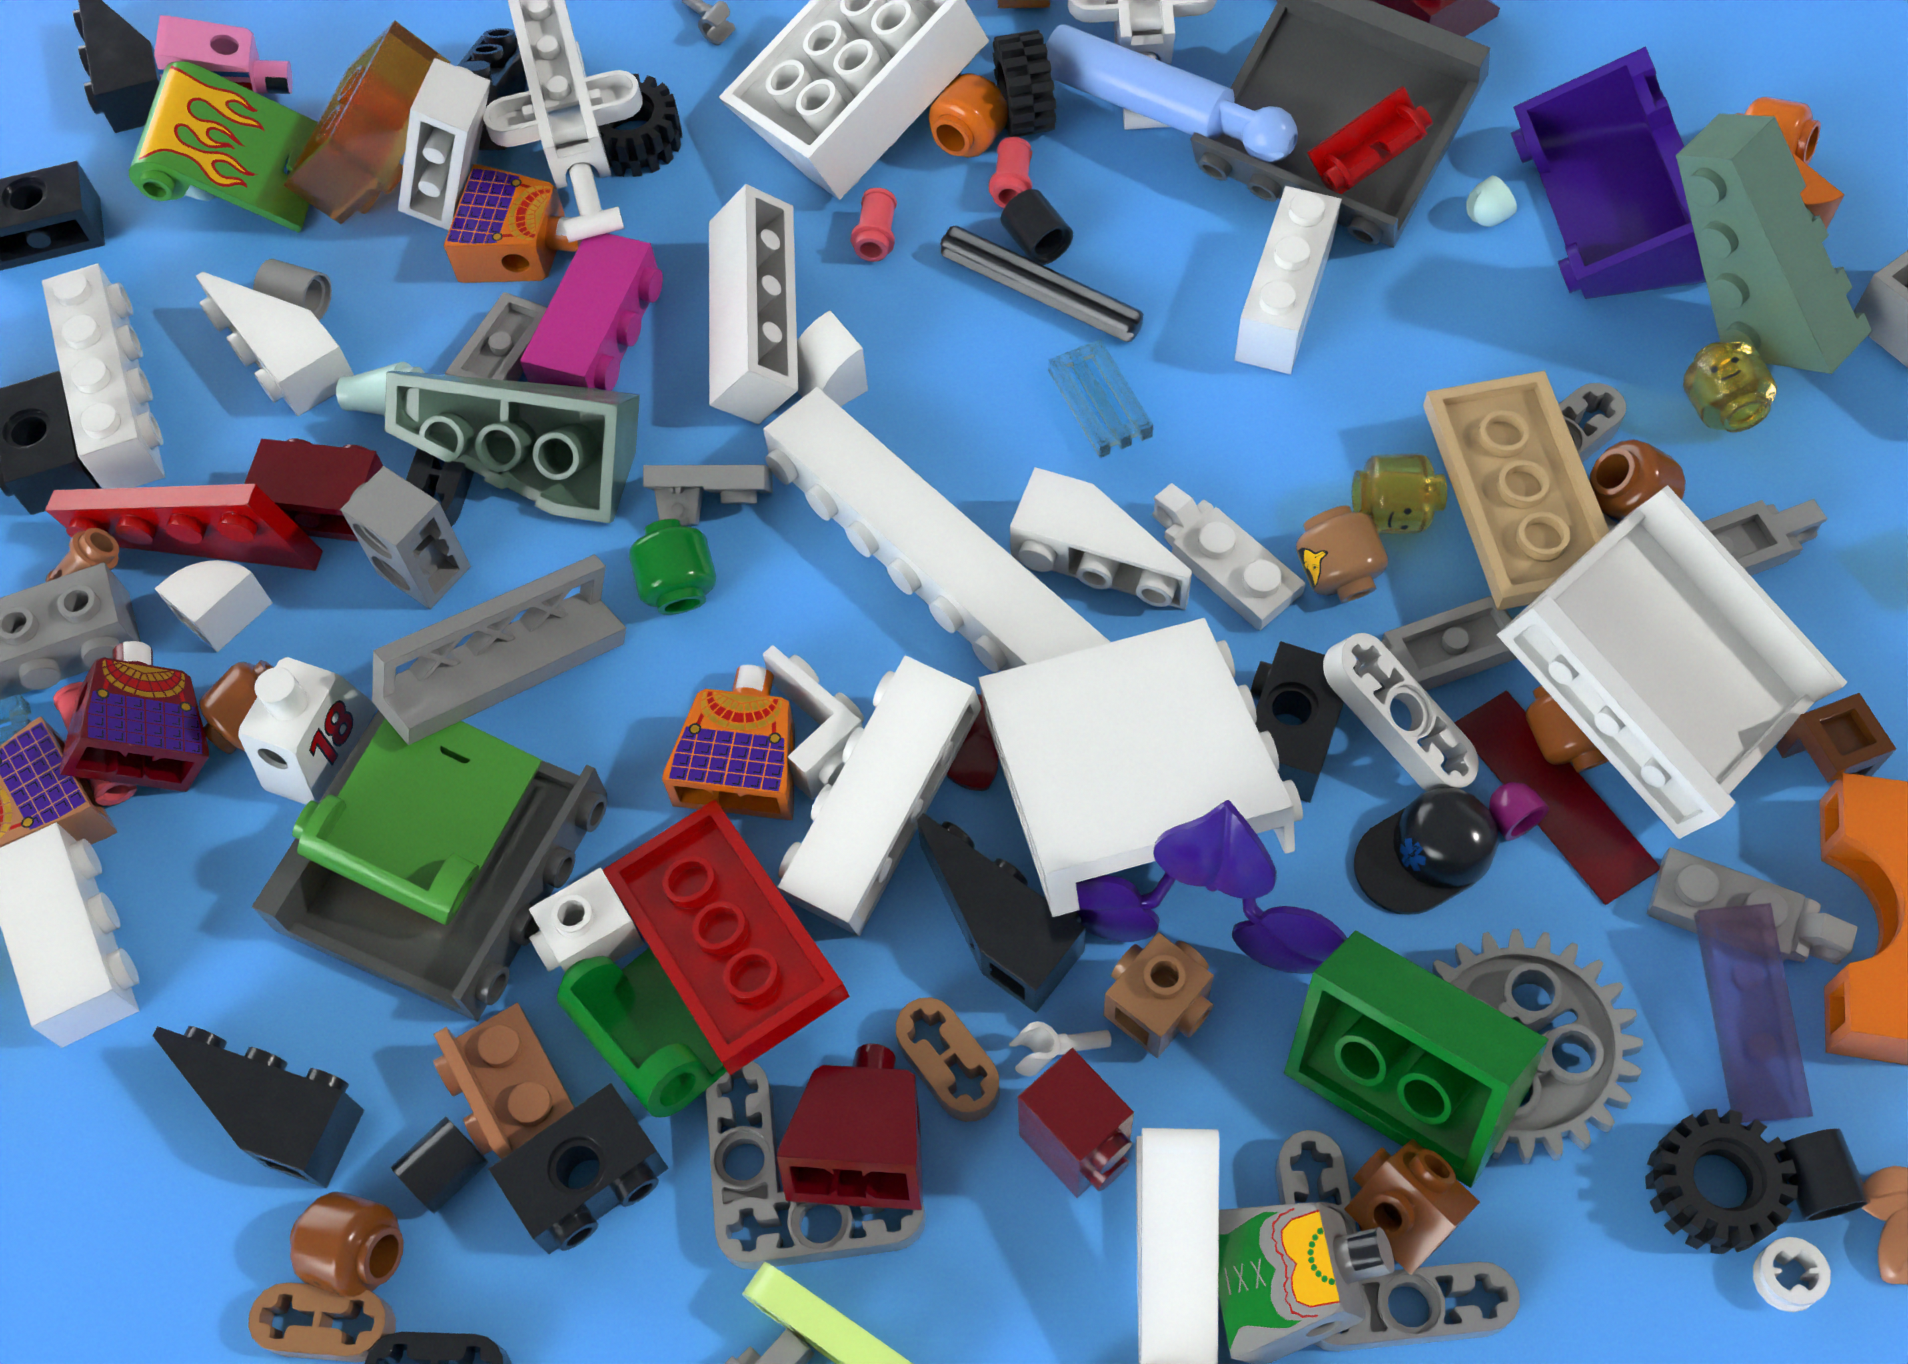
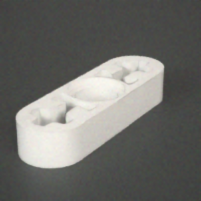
[1323,633,1479,792]

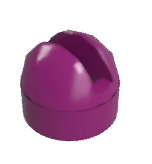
[1489,782,1549,841]

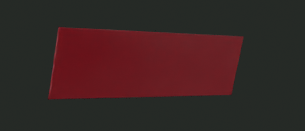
[1454,690,1660,905]

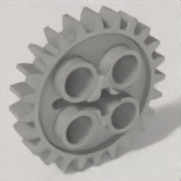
[1432,929,1643,1164]

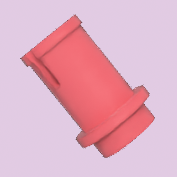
[989,137,1032,208]
[850,188,897,262]

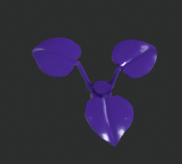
[1044,800,1347,974]

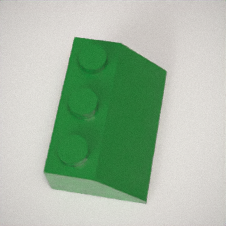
[1284,930,1549,1188]

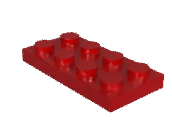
[602,799,850,1076]

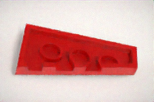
[45,484,323,571]

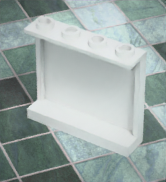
[1496,485,1847,839]
[978,618,1303,917]

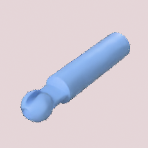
[1046,24,1298,164]

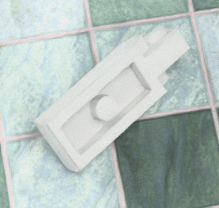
[1152,483,1306,631]

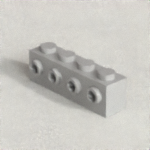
[0,562,141,701]

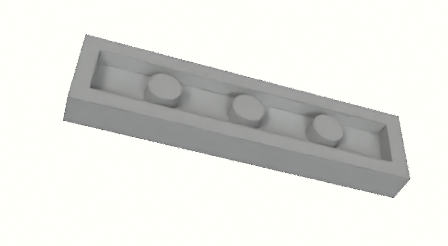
[372,554,626,745]

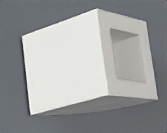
[797,310,868,407]
[155,560,273,652]

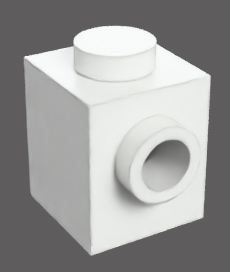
[529,867,644,973]

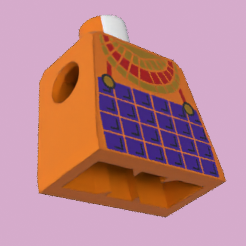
[443,164,583,283]
[662,665,795,820]

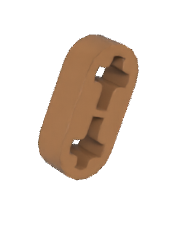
[896,997,1000,1122]
[248,1283,396,1362]

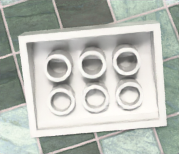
[719,0,989,200]

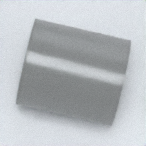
[253,259,332,320]

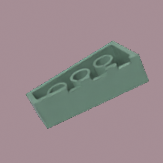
[1676,113,1872,374]

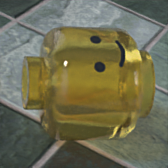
[1683,341,1777,433]
[1352,453,1447,534]

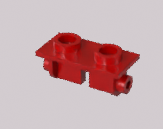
[1307,86,1433,194]

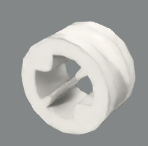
[1753,1237,1831,1313]

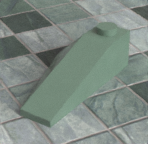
[384,370,640,523]

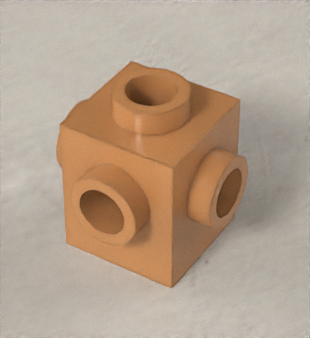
[1103,932,1214,1059]

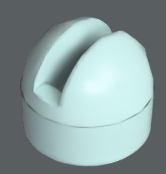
[1466,176,1517,227]

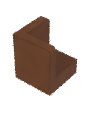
[1776,693,1896,783]

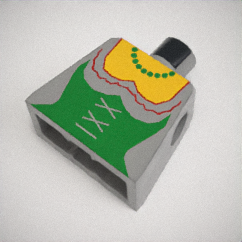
[1218,1202,1394,1364]

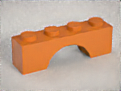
[1819,773,1908,1065]

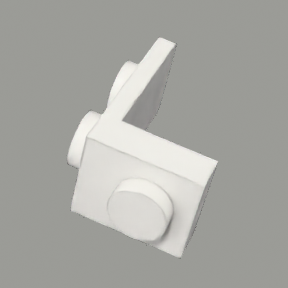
[763,645,864,800]

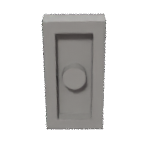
[643,465,773,526]

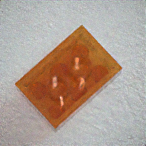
[283,20,451,224]

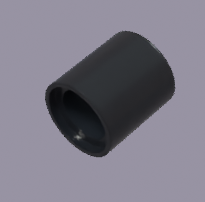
[1001,189,1073,265]
[390,1116,489,1214]
[1777,1129,1871,1221]

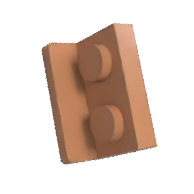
[433,1002,576,1159]

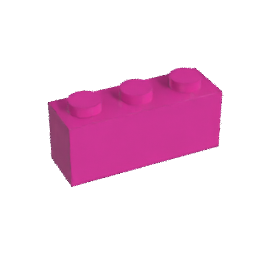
[520,233,663,391]

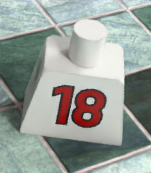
[238,657,377,805]

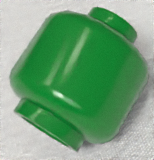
[629,519,716,615]

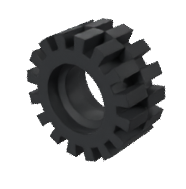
[993,30,1056,137]
[599,74,683,177]
[1645,1109,1798,1254]

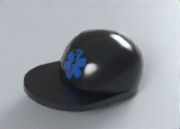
[1354,787,1499,915]

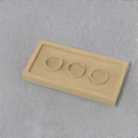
[1423,371,1609,610]

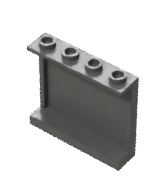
[1191,0,1490,248]
[252,710,608,1022]

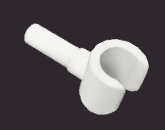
[1009,1021,1111,1077]

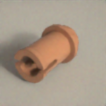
[45,528,119,582]

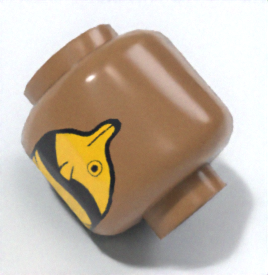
[1296,505,1388,603]

